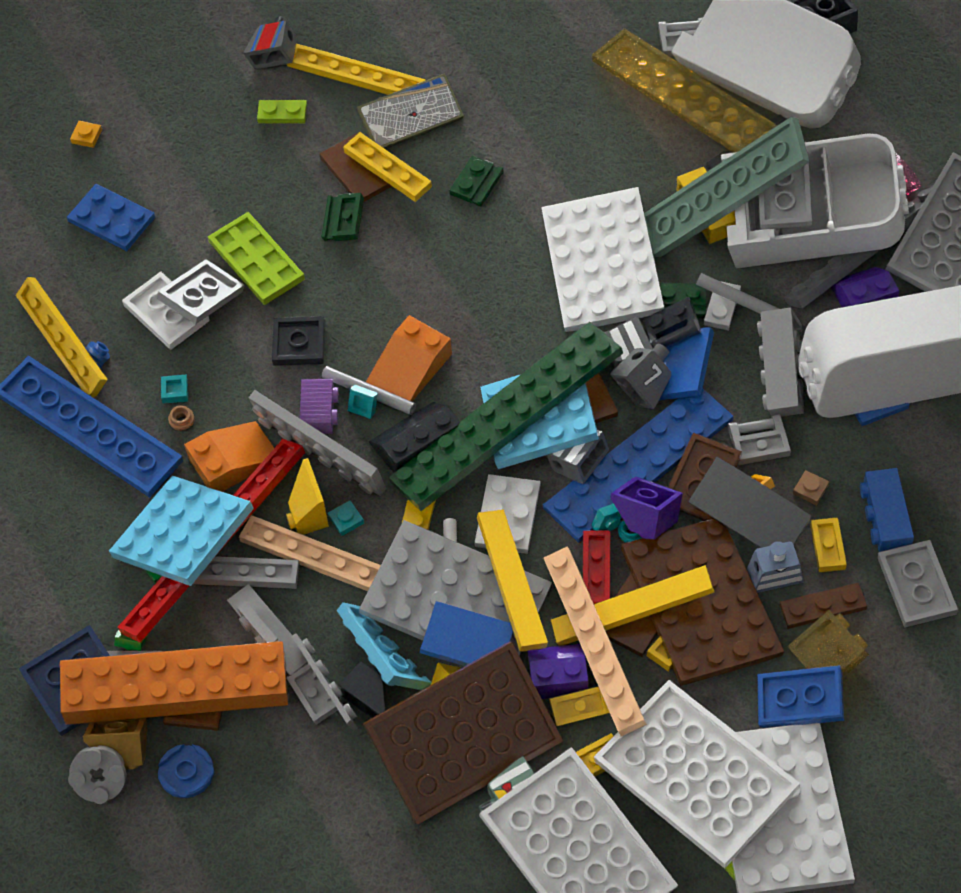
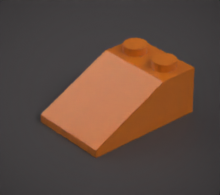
[366,315,452,402]
[184,421,274,492]

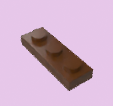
[780,583,867,629]

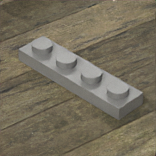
[193,557,300,589]

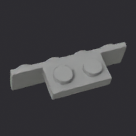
[227,584,308,675]
[287,633,358,731]

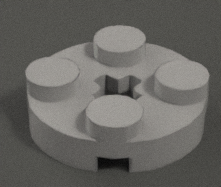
[68,745,127,804]

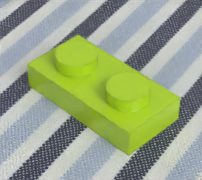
[257,100,307,123]

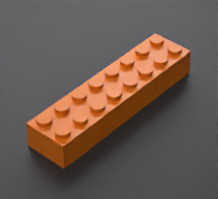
[60,641,288,725]

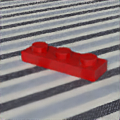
[583,531,610,604]

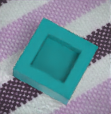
[161,374,188,404]
[347,385,378,419]
[327,501,364,536]
[591,503,622,531]

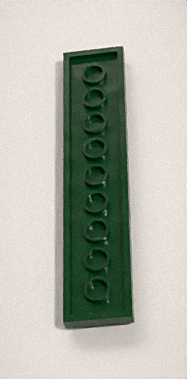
[388,321,623,511]

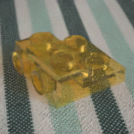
[788,610,869,674]

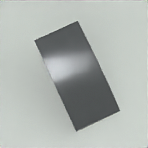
[688,457,812,548]

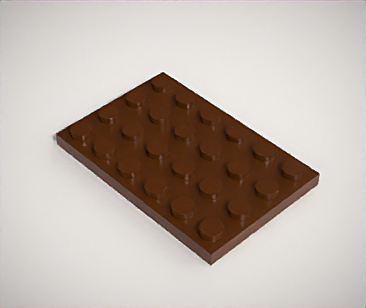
[621,519,784,686]
[363,642,563,825]

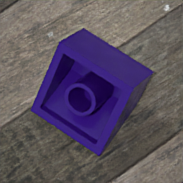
[831,267,899,308]
[611,476,683,539]
[528,644,588,699]

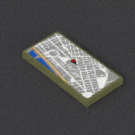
[357,73,464,149]

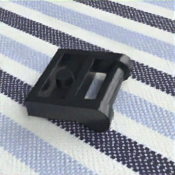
[644,297,701,348]

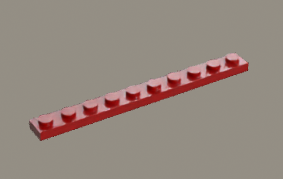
[117,439,305,642]

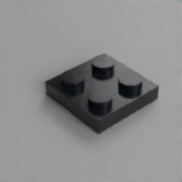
[272,316,325,366]

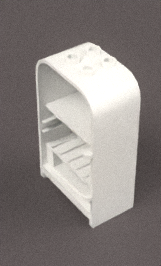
[671,0,861,128]
[721,134,909,268]
[798,285,961,418]

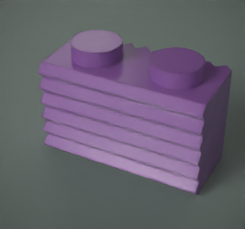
[300,379,339,434]

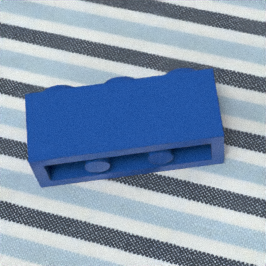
[860,468,914,552]

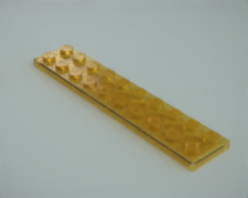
[592,28,778,153]

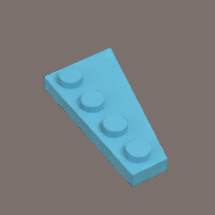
[337,602,432,690]

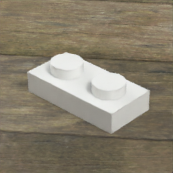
[704,281,741,331]

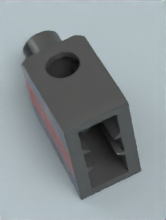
[244,16,297,69]

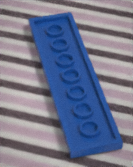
[0,356,183,498]
[543,389,733,543]

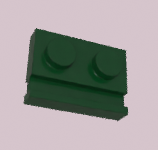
[449,155,504,207]
[321,193,364,241]
[659,283,706,318]

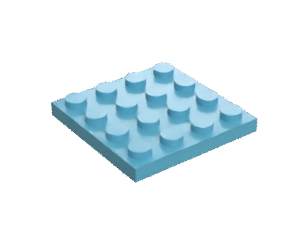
[481,375,599,469]
[109,476,254,586]

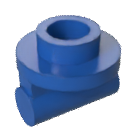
[85,341,110,368]

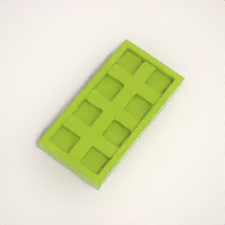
[208,212,305,305]

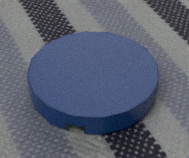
[158,744,214,798]

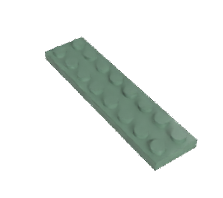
[644,116,809,258]

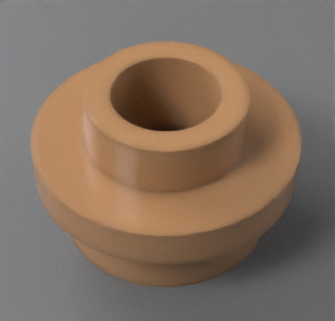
[168,406,195,431]

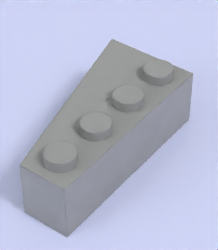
[757,308,804,417]

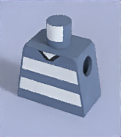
[747,542,804,593]

